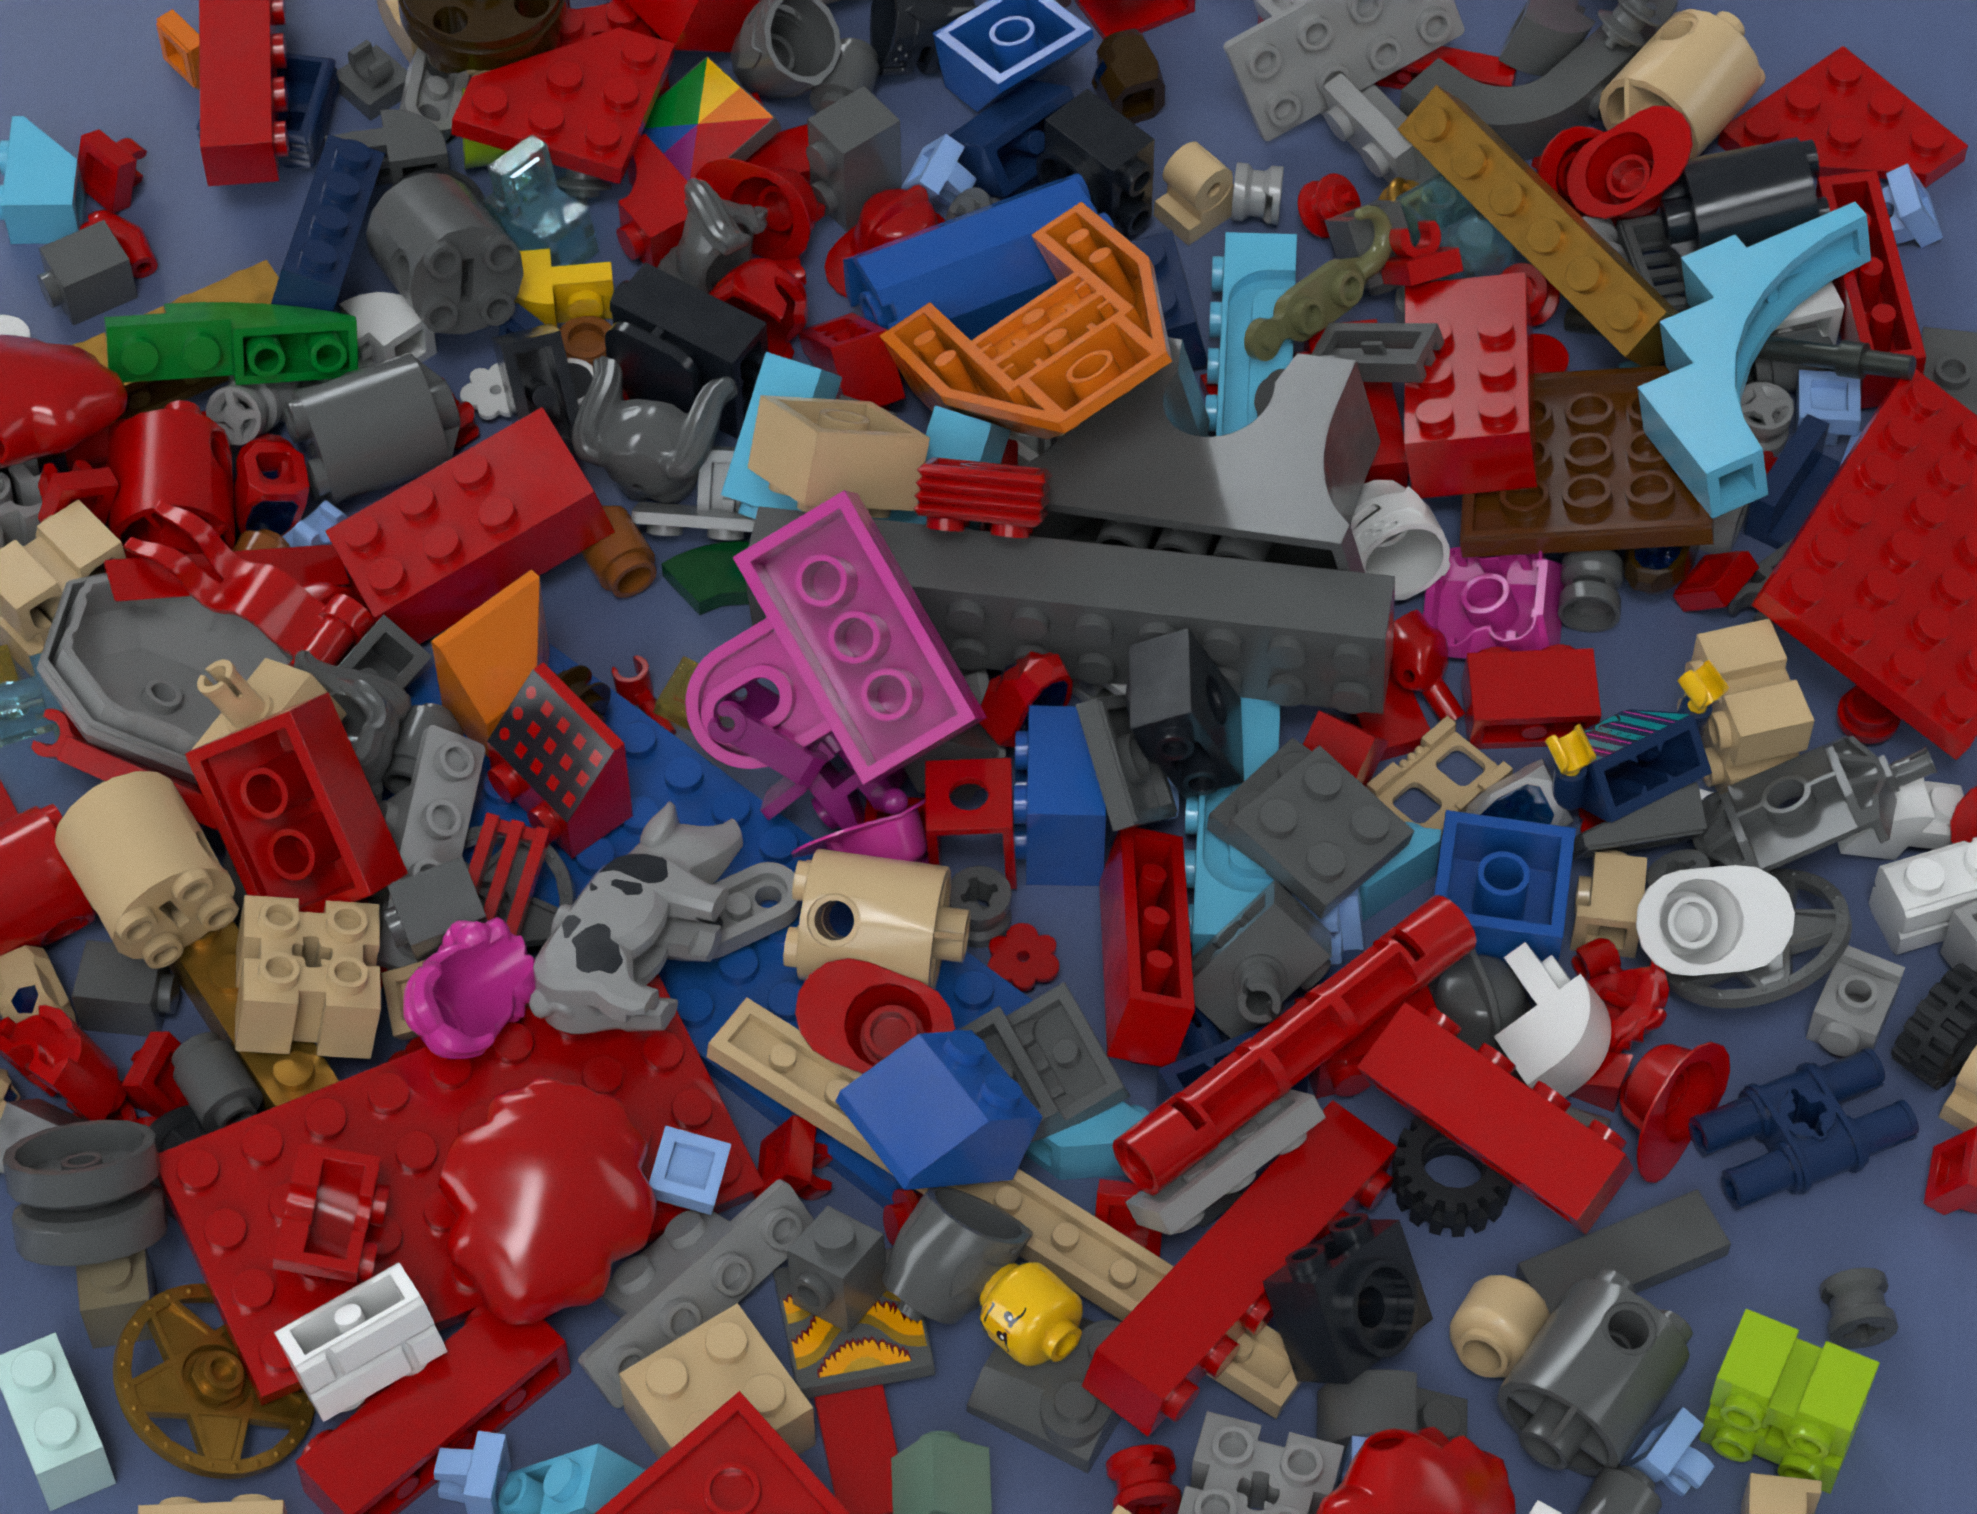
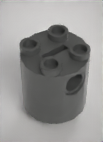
[366,173,524,335]
[282,352,460,506]
[1497,1269,1693,1477]

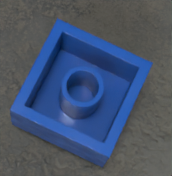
[1014,705,1106,886]
[1434,810,1576,964]

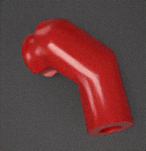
[79,210,158,278]

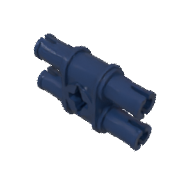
[1688,1047,1919,1210]

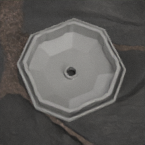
[36,573,294,784]

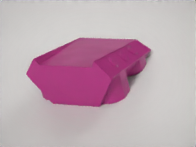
[1423,547,1565,659]

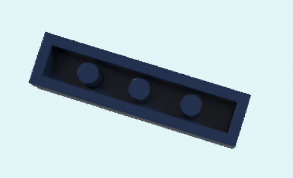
[271,134,385,312]

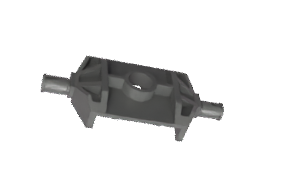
[1691,736,1937,872]

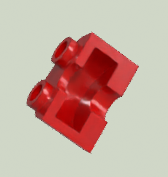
[0,1005,127,1121]
[272,1142,390,1283]

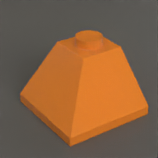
[431,569,550,757]

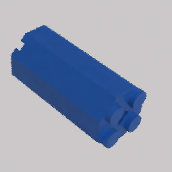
[843,173,1115,371]

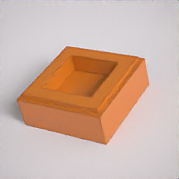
[156,9,200,90]

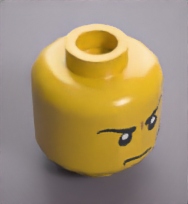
[979,1262,1083,1366]

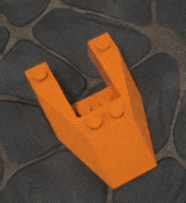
[880,202,1172,440]

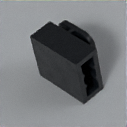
[605,262,769,439]

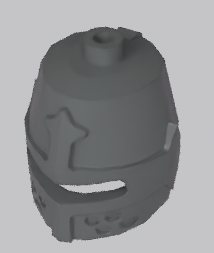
[731,0,841,99]
[882,1186,1033,1324]

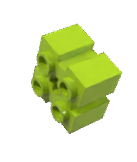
[1699,1309,1880,1494]

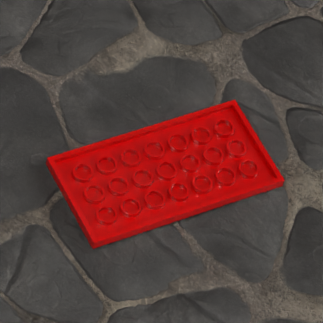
[157,974,763,1406]

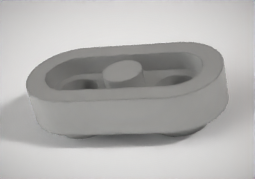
[399,47,469,141]
[697,862,801,959]

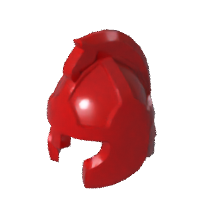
[709,258,809,359]

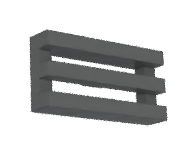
[1311,323,1445,383]

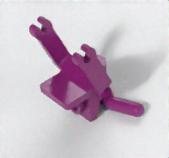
[707,680,909,830]

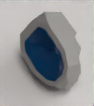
[1465,759,1573,826]

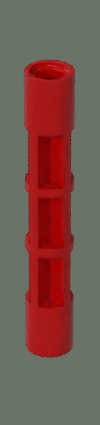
[1112,895,1477,1196]

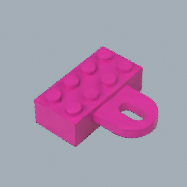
[685,490,987,785]

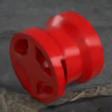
[1106,1444,1182,1514]

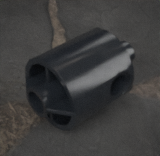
[1660,137,1830,257]

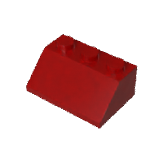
[185,692,408,913]

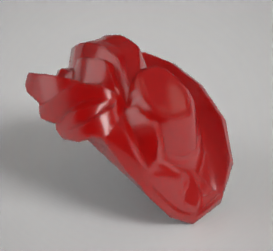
[1587,960,1669,1053]

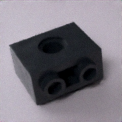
[1036,89,1155,237]
[1126,628,1244,799]
[1263,1213,1433,1384]

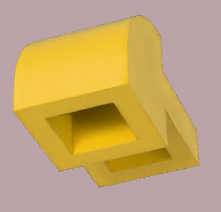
[514,248,614,328]

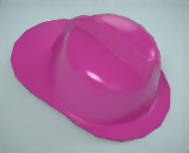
[791,799,929,864]

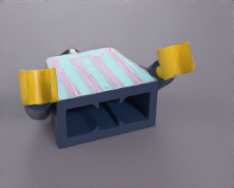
[1545,659,1729,823]

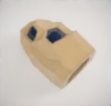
[0,945,76,1023]

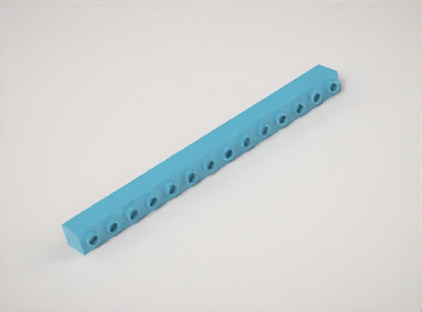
[1184,232,1297,957]

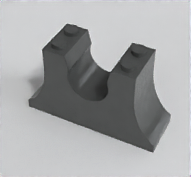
[1023,337,1381,573]

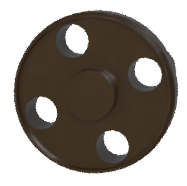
[398,0,568,74]

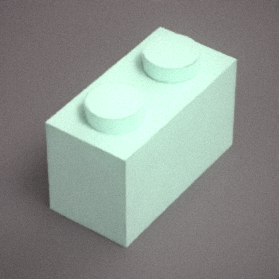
[0,1332,116,1511]

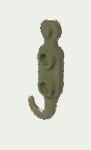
[1244,205,1393,361]

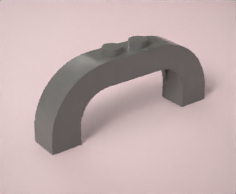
[1399,0,1678,161]

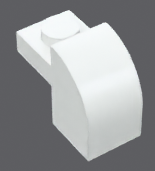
[1494,942,1611,1098]

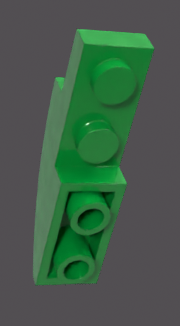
[104,302,358,385]

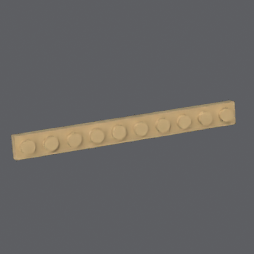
[706,997,1302,1419]

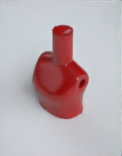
[1391,609,1466,721]

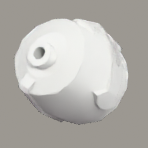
[1351,480,1451,600]

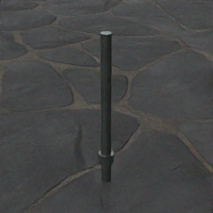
[1564,308,1916,380]

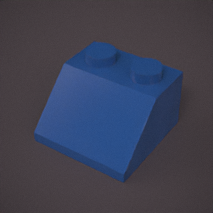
[932,0,1094,112]
[836,1030,1043,1190]

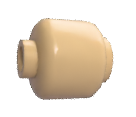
[1449,1275,1550,1378]

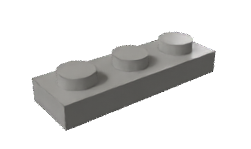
[1125,1089,1326,1235]

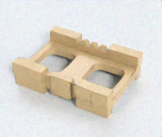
[1366,716,1513,844]

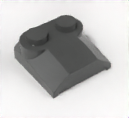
[967,1317,1122,1474]

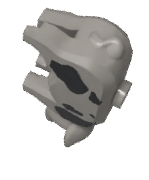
[529,801,743,1034]

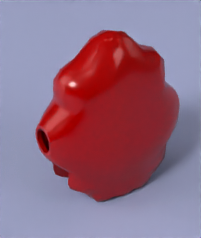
[0,335,128,469]
[438,1075,657,1325]
[1316,1426,1516,1514]

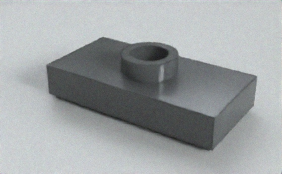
[1921,327,1977,415]

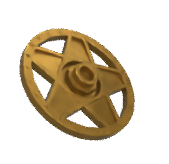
[113,1283,315,1479]

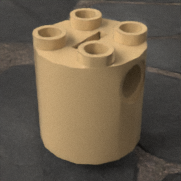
[1599,9,1766,158]
[54,771,239,969]
[783,849,971,990]

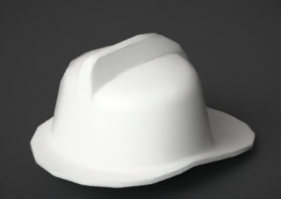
[1636,865,1795,976]

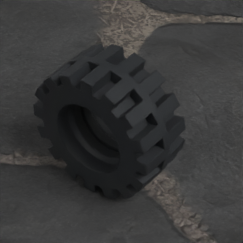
[1891,963,1977,1090]
[1391,1116,1513,1237]

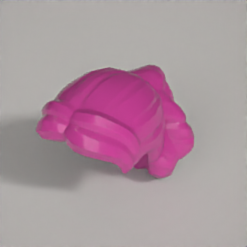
[403,917,536,1059]

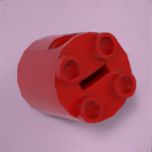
[107,400,235,558]
[0,803,98,956]

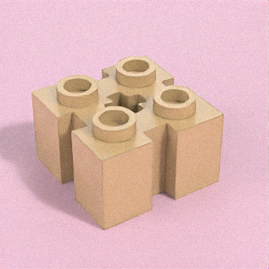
[0,499,126,688]
[1677,619,1815,791]
[235,895,381,1059]

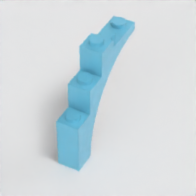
[1637,202,1871,519]

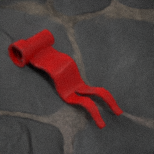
[123,500,375,667]

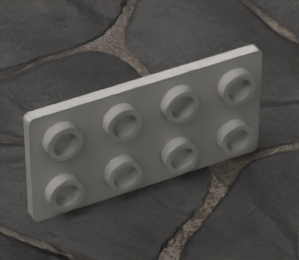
[1223,0,1465,141]

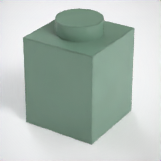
[891,1431,992,1514]

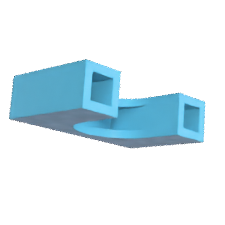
[721,352,1011,530]

